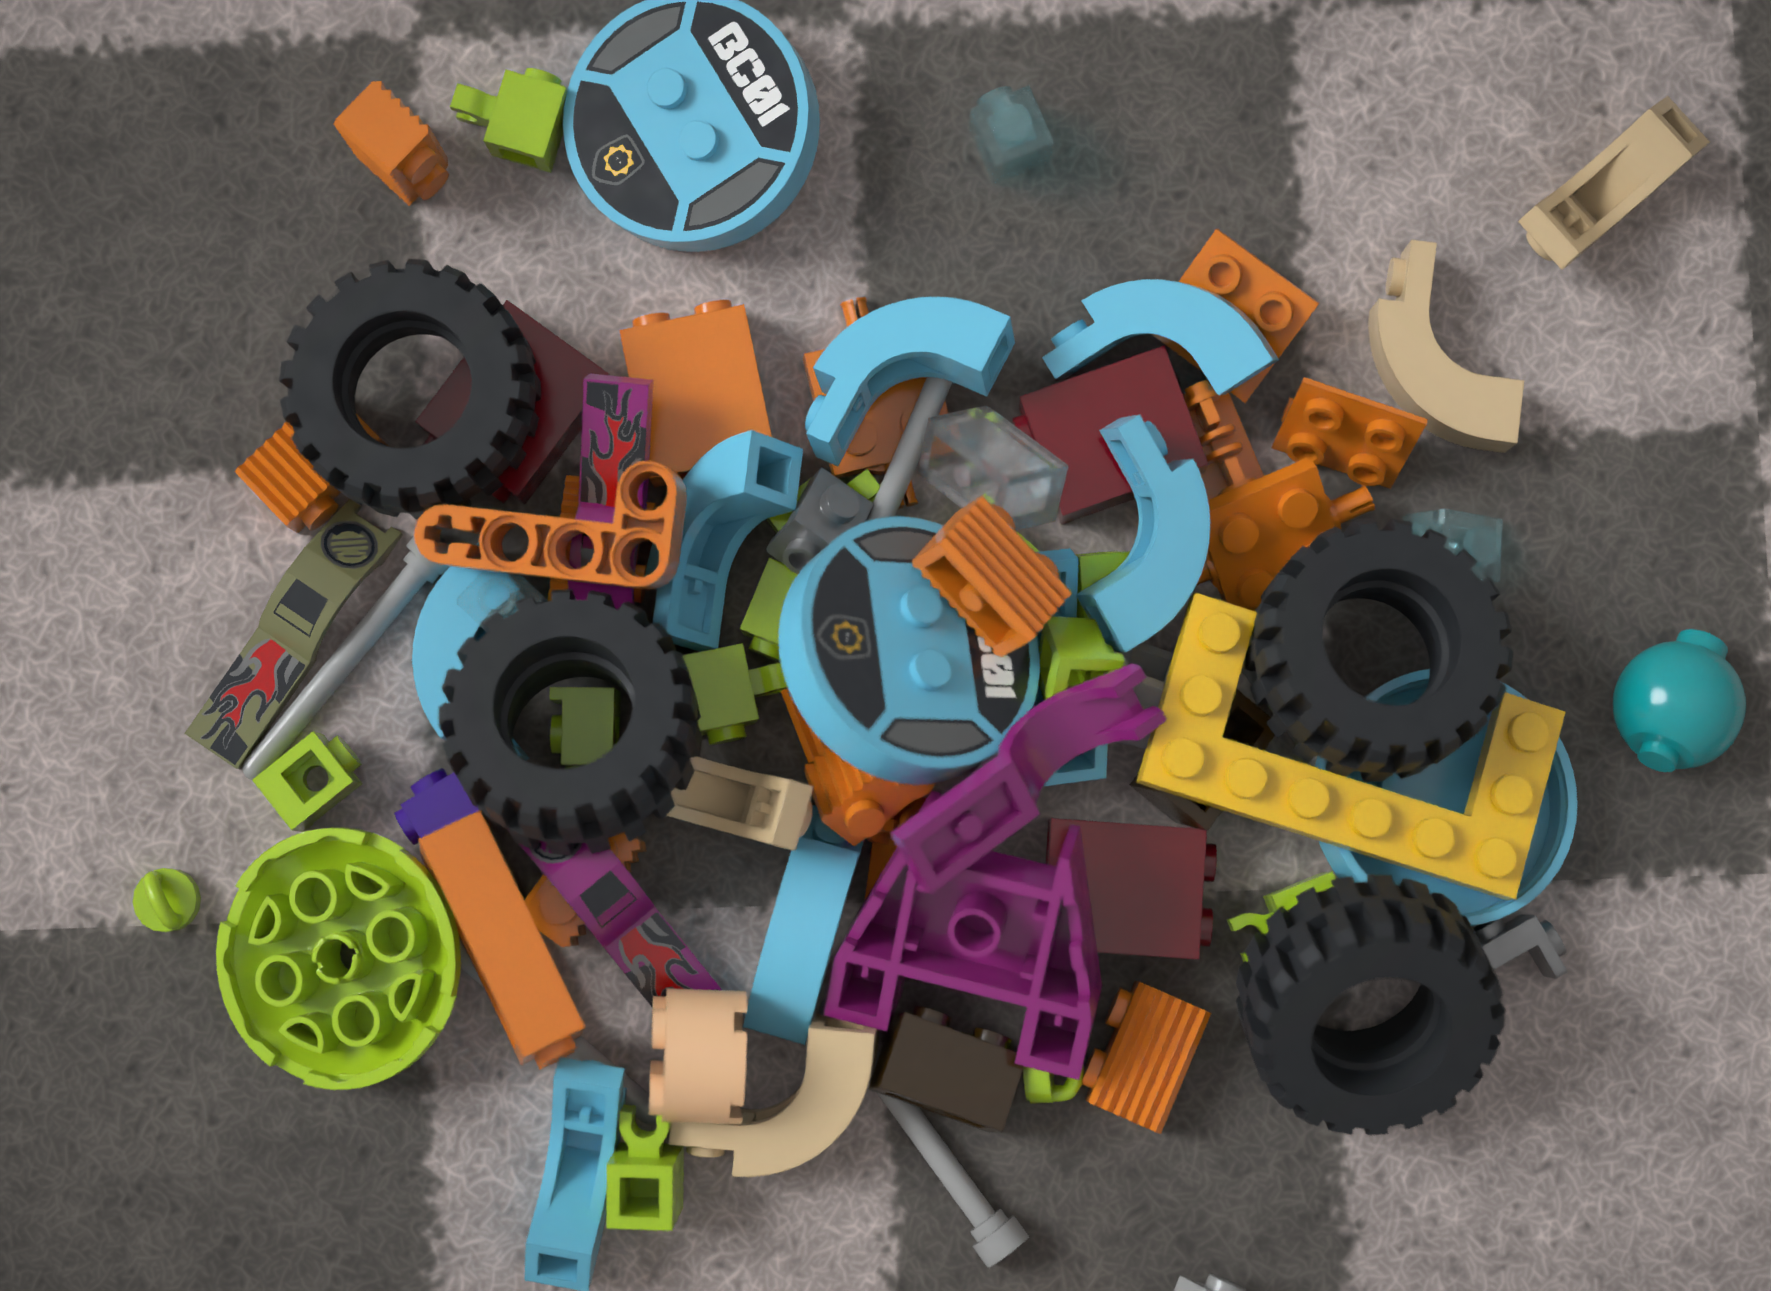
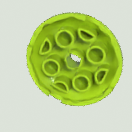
[216,827,461,1090]

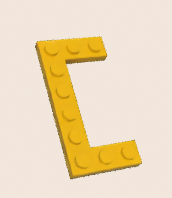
[1136,593,1566,900]

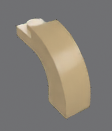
[1518,96,1710,270]
[1368,240,1524,453]
[666,756,813,851]
[669,1014,880,1177]

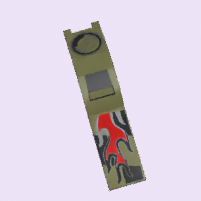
[184,499,403,770]

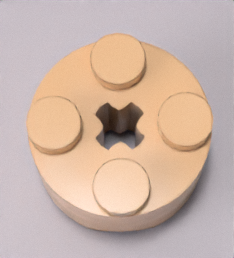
[649,989,747,1124]

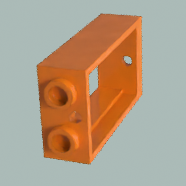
[419,810,585,1070]

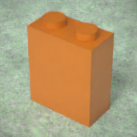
[619,300,773,487]

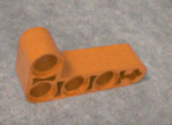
[414,461,687,590]

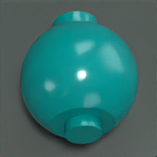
[1613,629,1746,772]

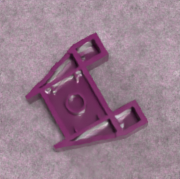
[824,790,1102,1080]

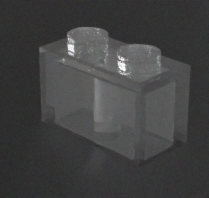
[917,405,1069,531]

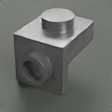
[766,467,874,574]
[1473,914,1567,979]

